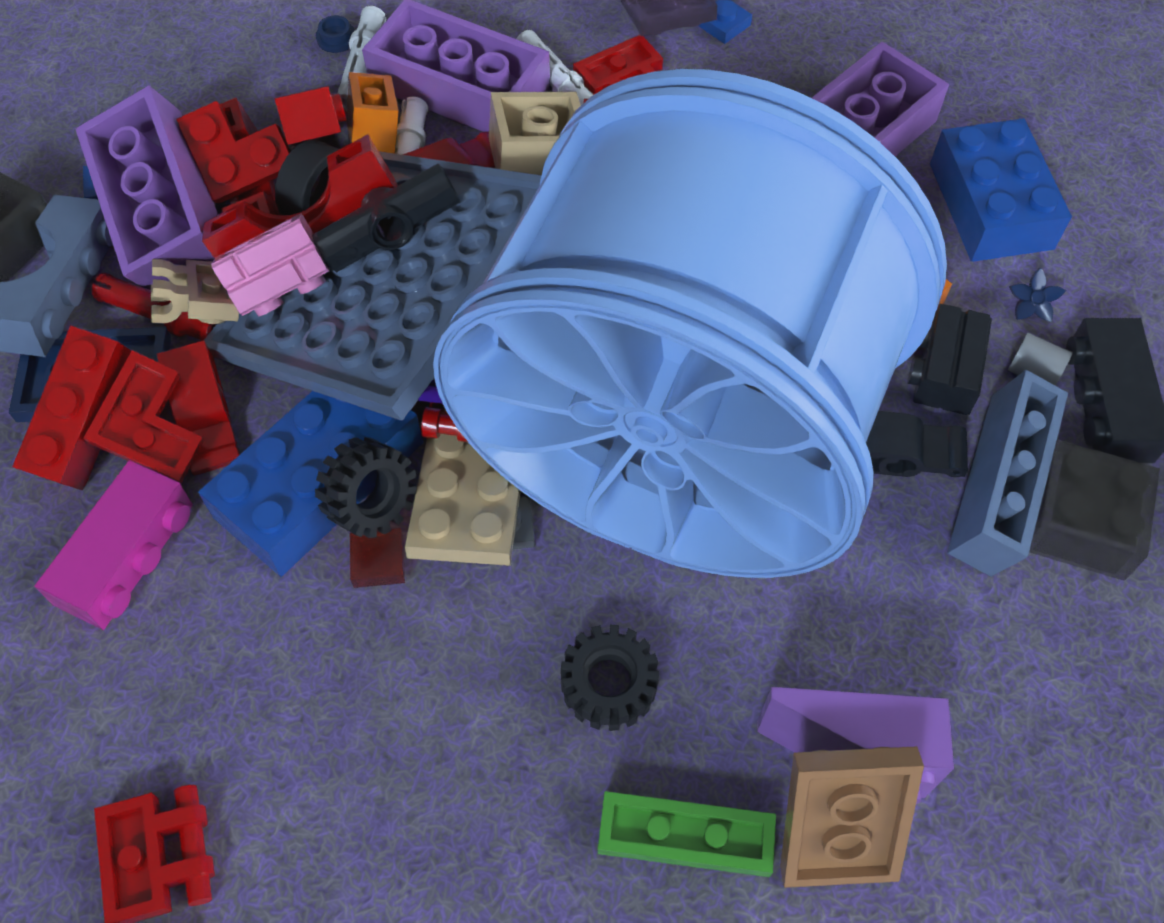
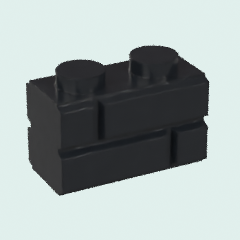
[907,303,992,415]

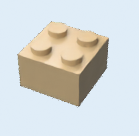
[489,92,581,175]

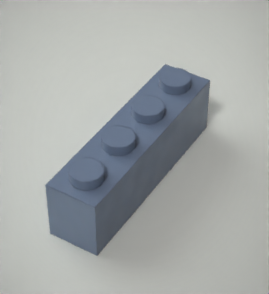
[947,370,1068,577]

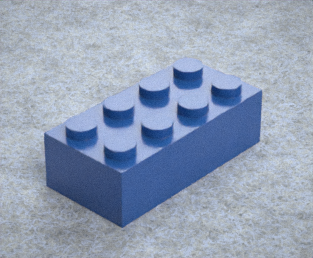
[198,391,423,577]

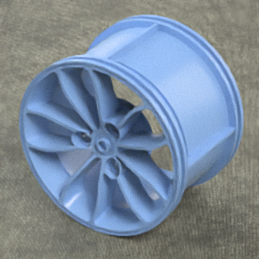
[433,69,947,578]

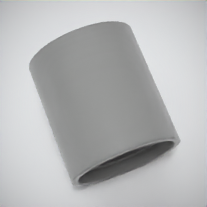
[1007,333,1073,386]

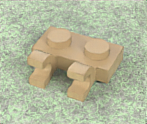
[151,259,239,324]

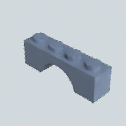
[0,195,113,357]

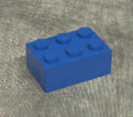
[930,118,1072,262]

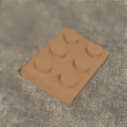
[780,746,924,888]

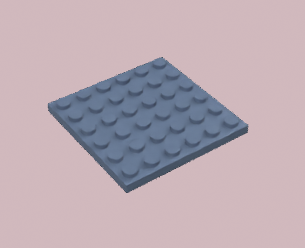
[204,151,541,421]

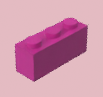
[34,460,193,630]

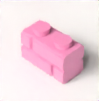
[211,213,330,317]

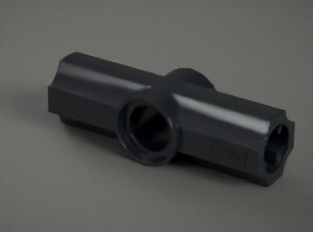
[312,163,461,273]

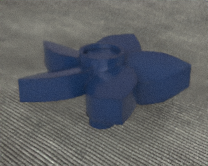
[1009,268,1067,322]

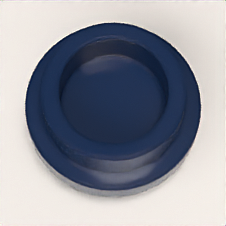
[316,15,355,53]

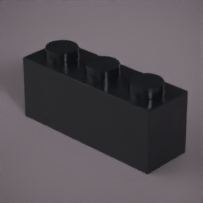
[1066,318,1164,463]

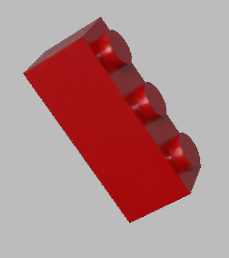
[274,86,346,145]
[12,325,131,490]

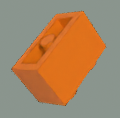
[346,72,399,154]

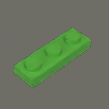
[597,791,776,877]

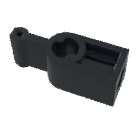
[866,411,968,477]

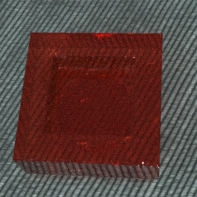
[350,528,405,588]

